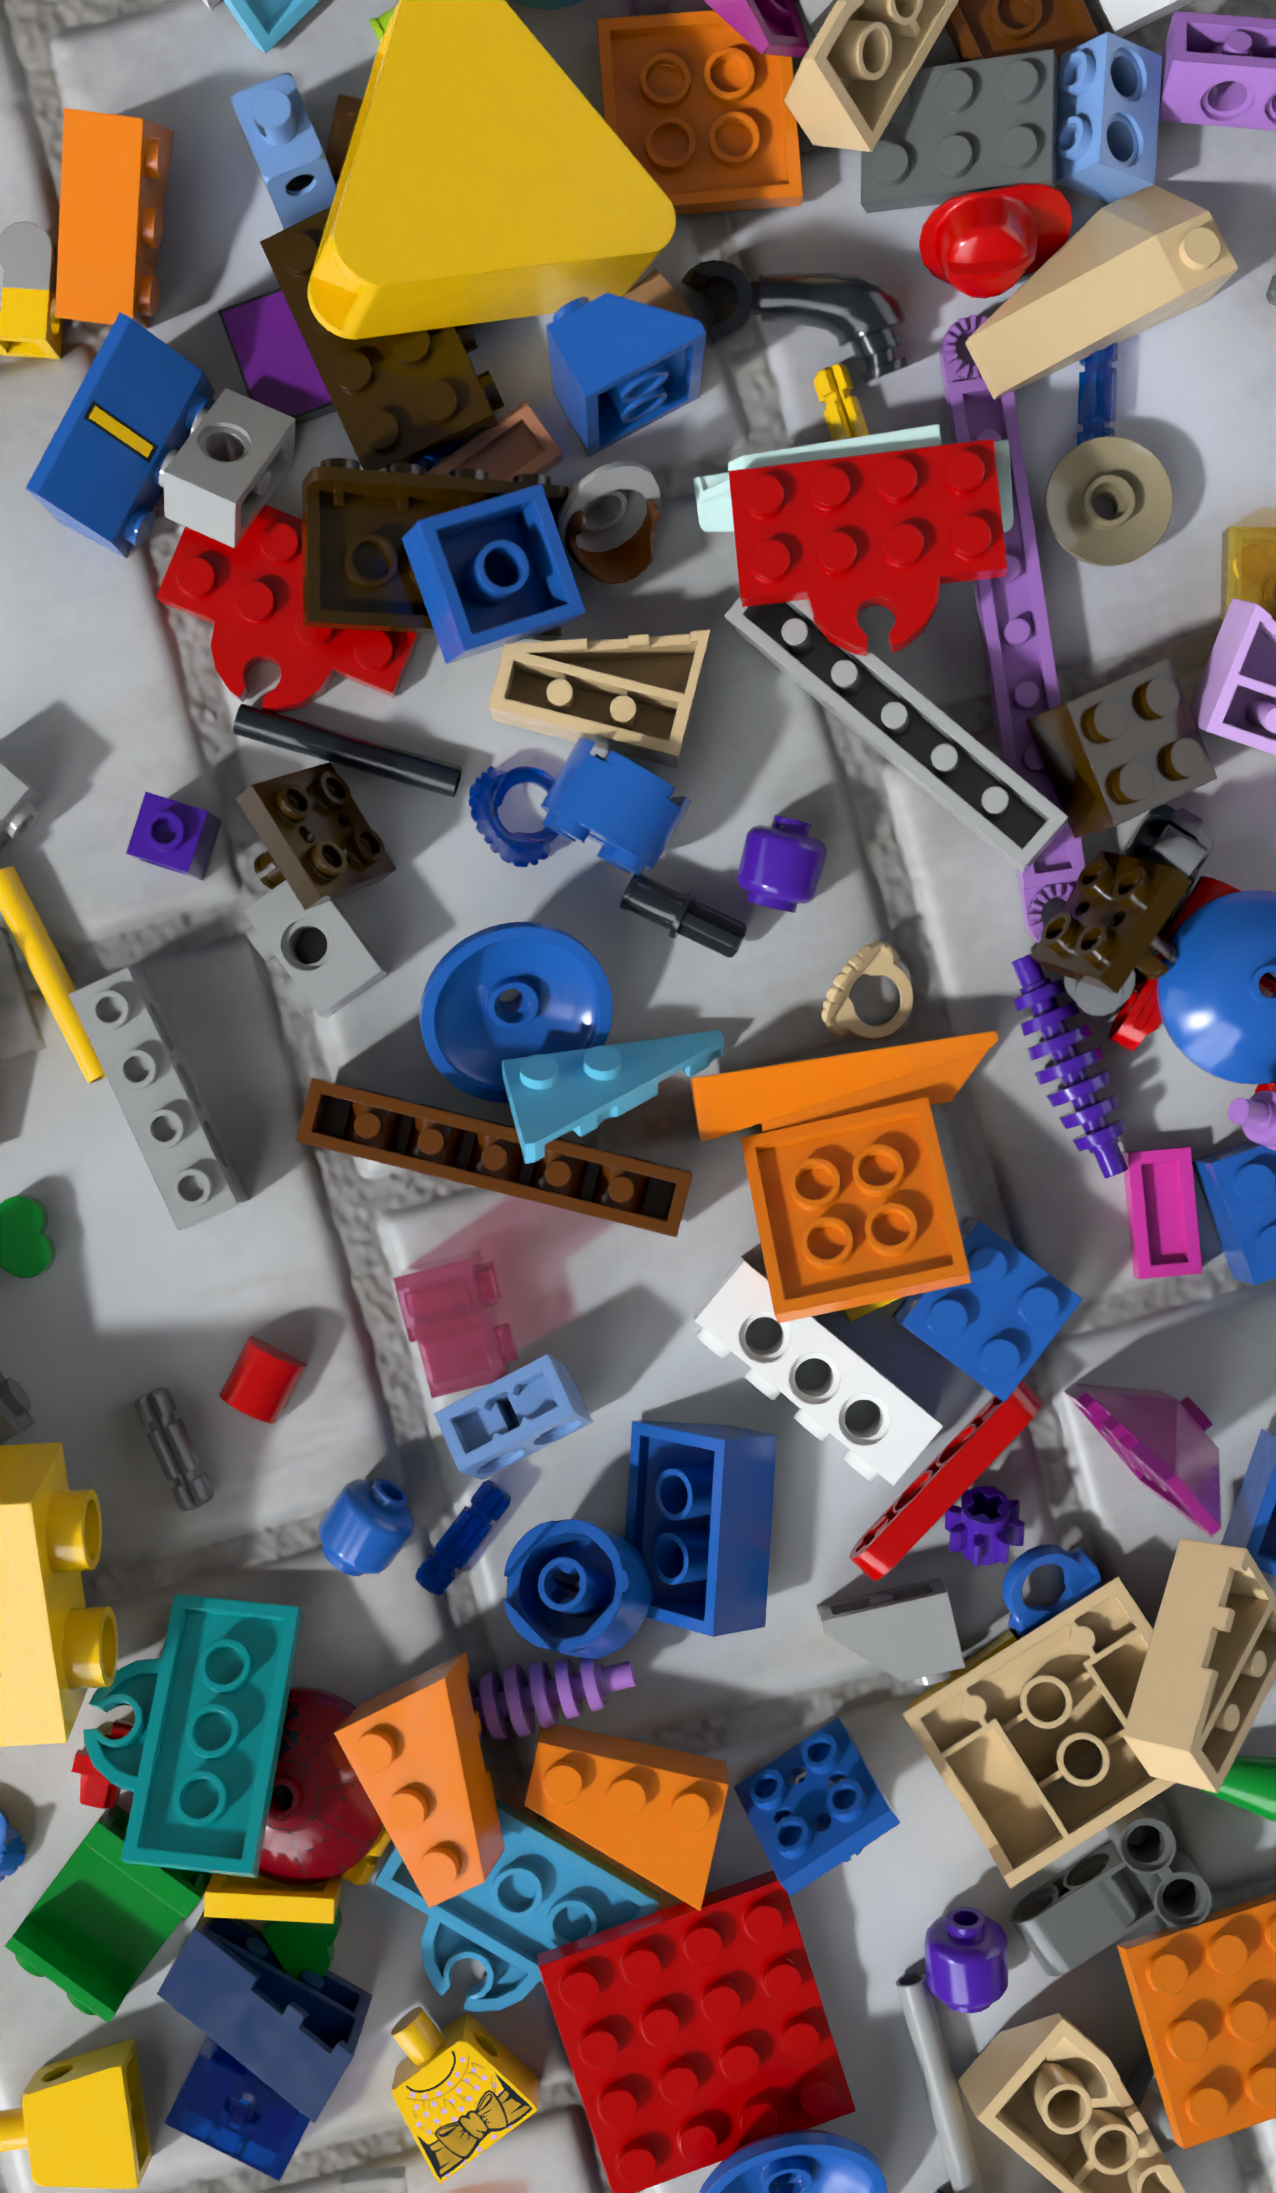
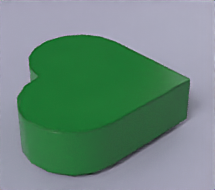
[0,1195,55,1278]
[260,1906,342,1979]

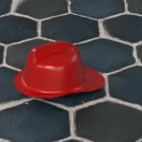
[919,183,1073,299]

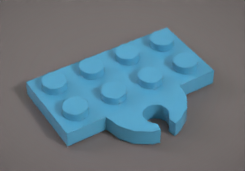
[374,1797,660,2012]

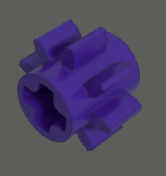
[945,1486,1025,1566]

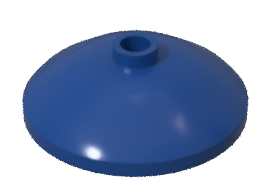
[1157,890,1276,1085]
[420,922,613,1103]
[699,2130,887,2193]

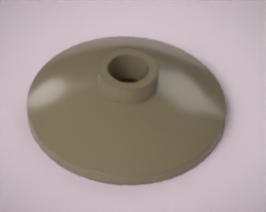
[1045,436,1173,567]

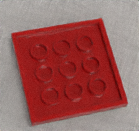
[536,1870,856,2193]

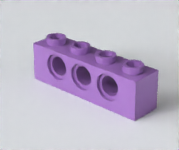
[1159,11,1276,131]

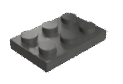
[861,49,1058,213]

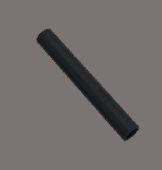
[233,704,462,798]

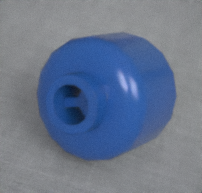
[318,1479,414,1576]

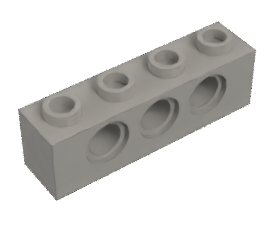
[69,967,250,1231]

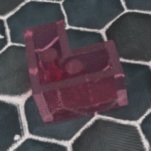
[393,1250,518,1398]

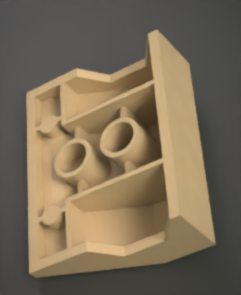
[902,1577,1175,1889]

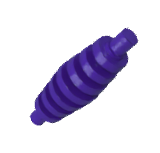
[1011,953,1128,1179]

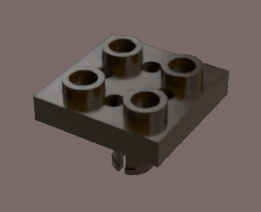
[236,762,397,910]
[1030,850,1192,994]

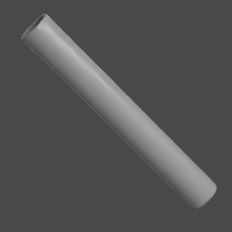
[896,1972,987,2193]

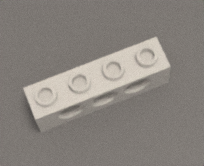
[693,1257,943,1486]

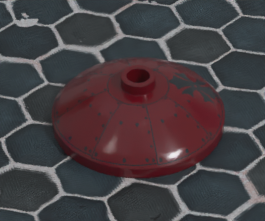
[258,1687,385,1885]

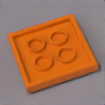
[597,10,803,215]
[740,1097,971,1323]
[1117,1892,1276,2149]

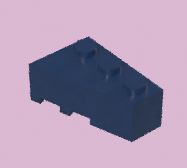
[157,1910,373,2123]

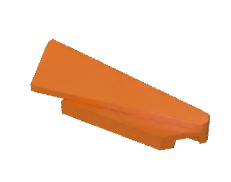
[690,1030,999,1142]

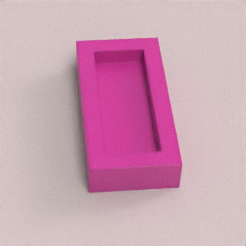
[1122,1146,1203,1279]

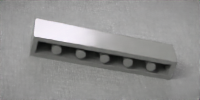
[724,597,1068,874]

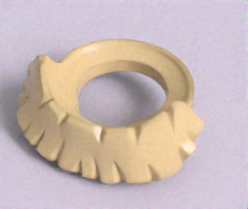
[821,941,913,1040]

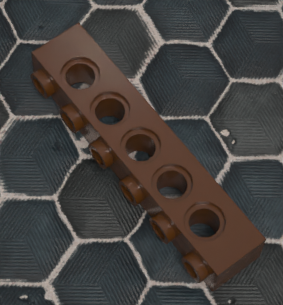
[296,1078,693,1237]

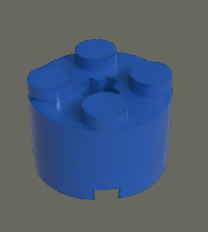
[541,737,691,876]
[504,1519,655,1659]

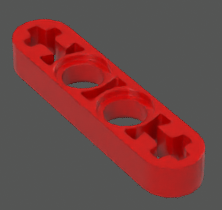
[849,1380,1043,1581]

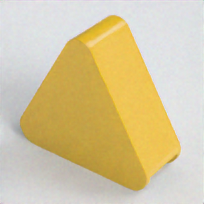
[308,0,676,340]

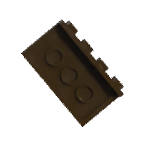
[260,206,505,471]
[302,458,569,641]

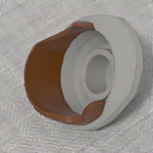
[557,461,661,584]

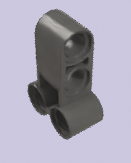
[1010,1801,1212,1977]

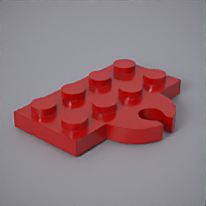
[728,439,1007,656]
[156,504,421,713]

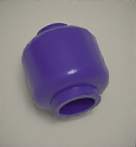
[737,815,827,913]
[925,1907,1009,2013]

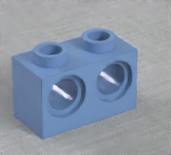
[1056,32,1162,204]
[434,1354,593,1480]

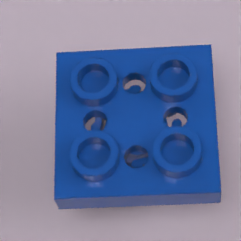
[733,1717,901,1896]

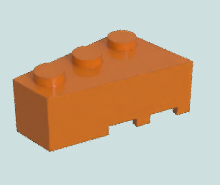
[55,108,174,329]
[334,1652,505,1908]
[524,1724,729,1912]

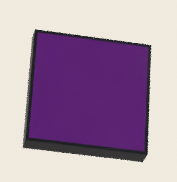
[218,288,336,426]

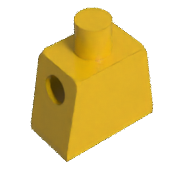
[0,2039,152,2189]

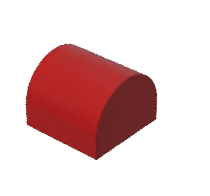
[219,1336,307,1424]

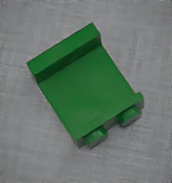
[4,1804,212,2024]

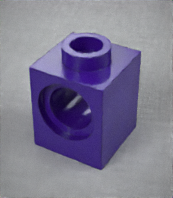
[126,792,222,881]

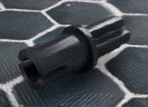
[620,873,747,958]

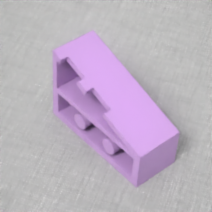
[1189,598,1276,755]

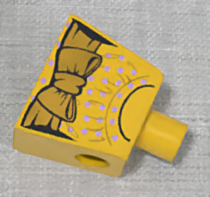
[391,2007,541,2184]

